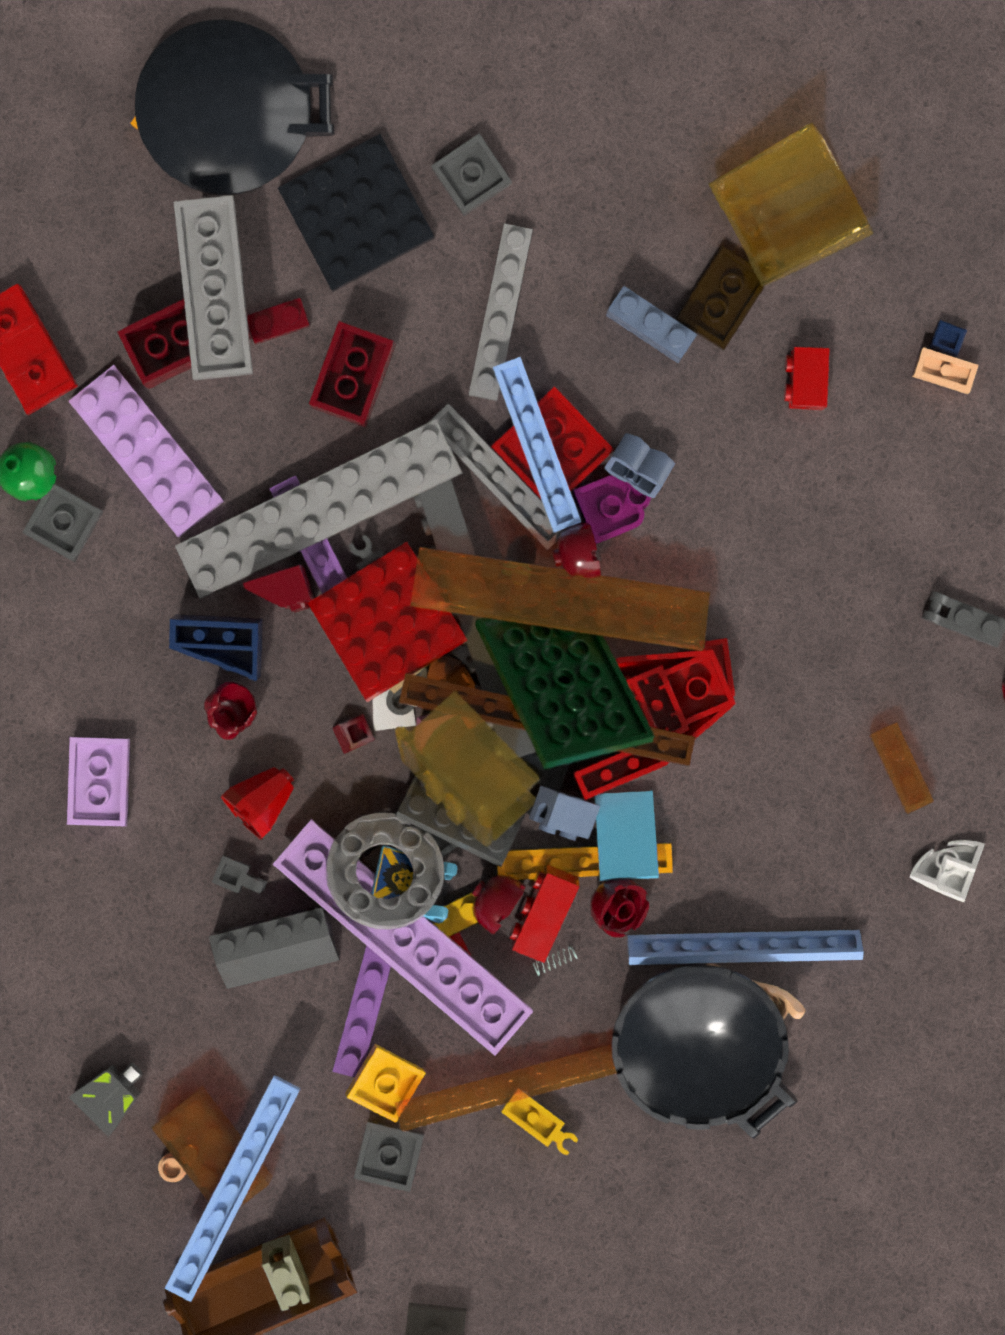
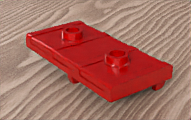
[0,284,78,415]

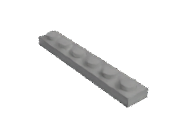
[469,224,533,401]
[427,404,567,551]

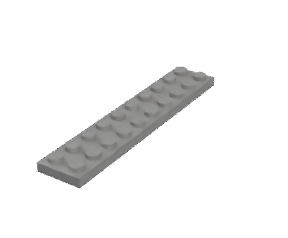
[175,419,462,598]

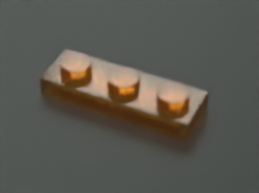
[869,722,934,814]

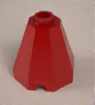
[221,767,294,840]

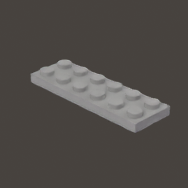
[174,195,253,380]

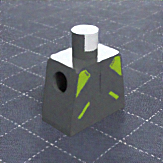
[69,1063,143,1137]

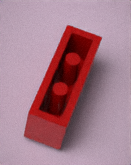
[509,864,580,963]

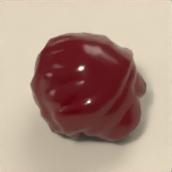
[204,681,257,740]

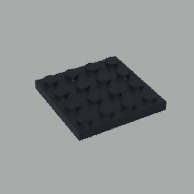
[278,134,435,292]

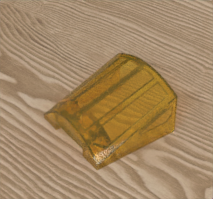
[709,123,874,287]

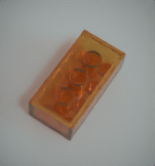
[151,1085,273,1207]

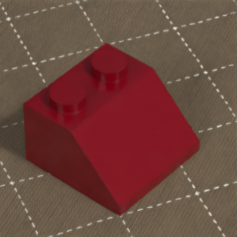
[243,565,315,613]

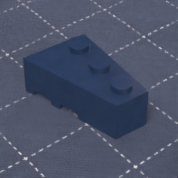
[169,614,263,682]

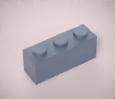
[606,286,697,363]

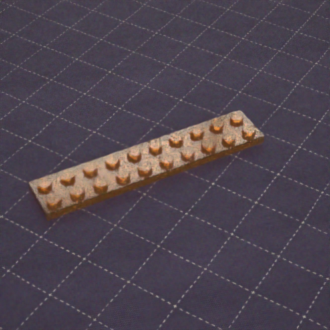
[411,547,710,651]

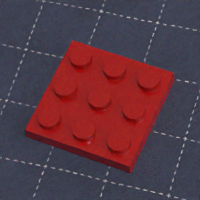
[491,386,614,501]

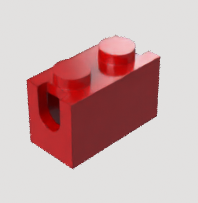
[784,347,830,410]

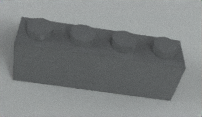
[209,905,340,989]

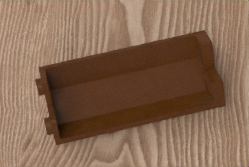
[163,1217,357,1335]

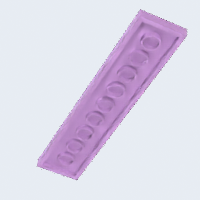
[273,819,533,1055]

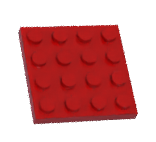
[308,542,468,702]

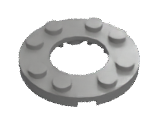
[326,813,444,929]

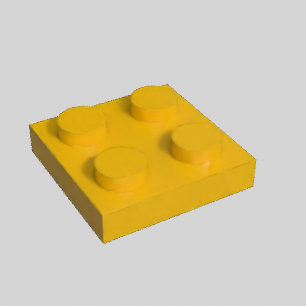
[345,1044,426,1123]

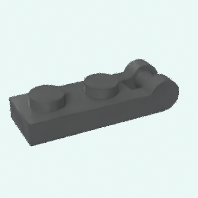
[922,591,1005,648]

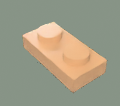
[912,347,979,394]

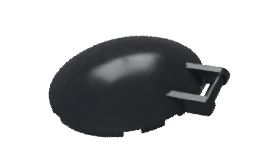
[135,19,335,195]
[612,965,798,1139]

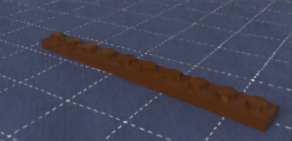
[399,673,696,767]

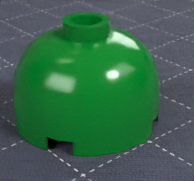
[0,442,56,502]

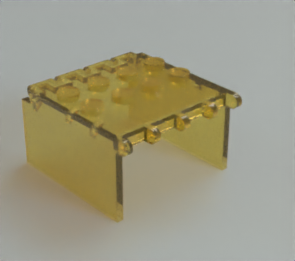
[395,691,540,846]

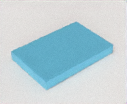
[595,791,659,881]

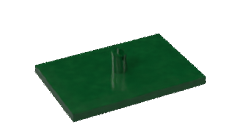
[475,596,655,769]

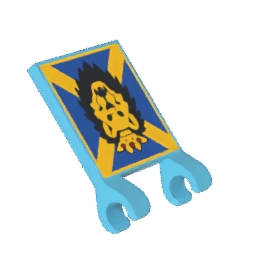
[371,845,458,924]

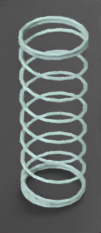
[532,945,578,976]

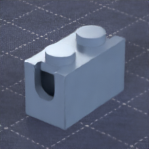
[529,786,600,841]

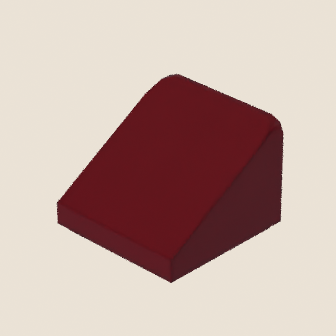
[332,714,375,754]

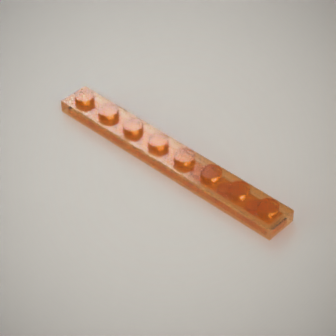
[395,1044,617,1132]

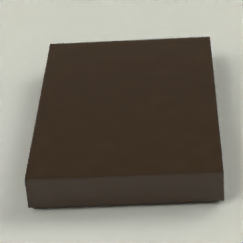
[675,245,772,351]

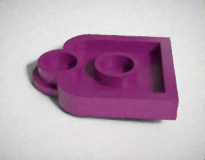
[572,475,651,544]

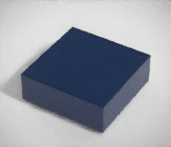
[929,320,967,358]

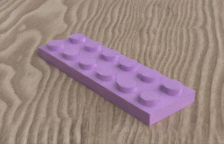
[69,365,224,537]

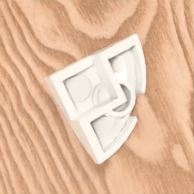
[910,840,985,902]

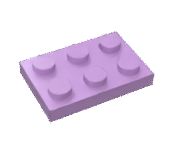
[67,737,130,826]

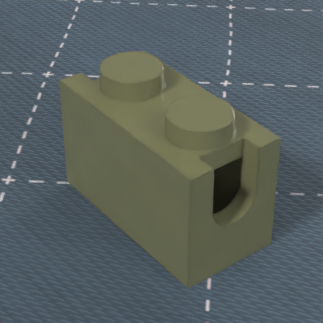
[262,1235,310,1311]

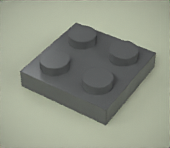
[431,134,512,216]
[22,484,104,562]
[354,1119,424,1192]

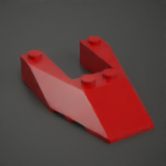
[573,650,736,800]

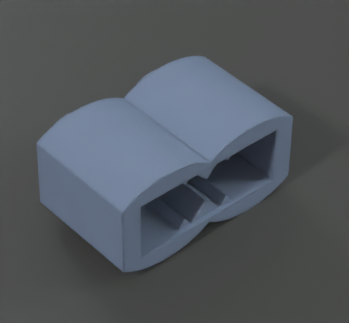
[605,433,675,498]

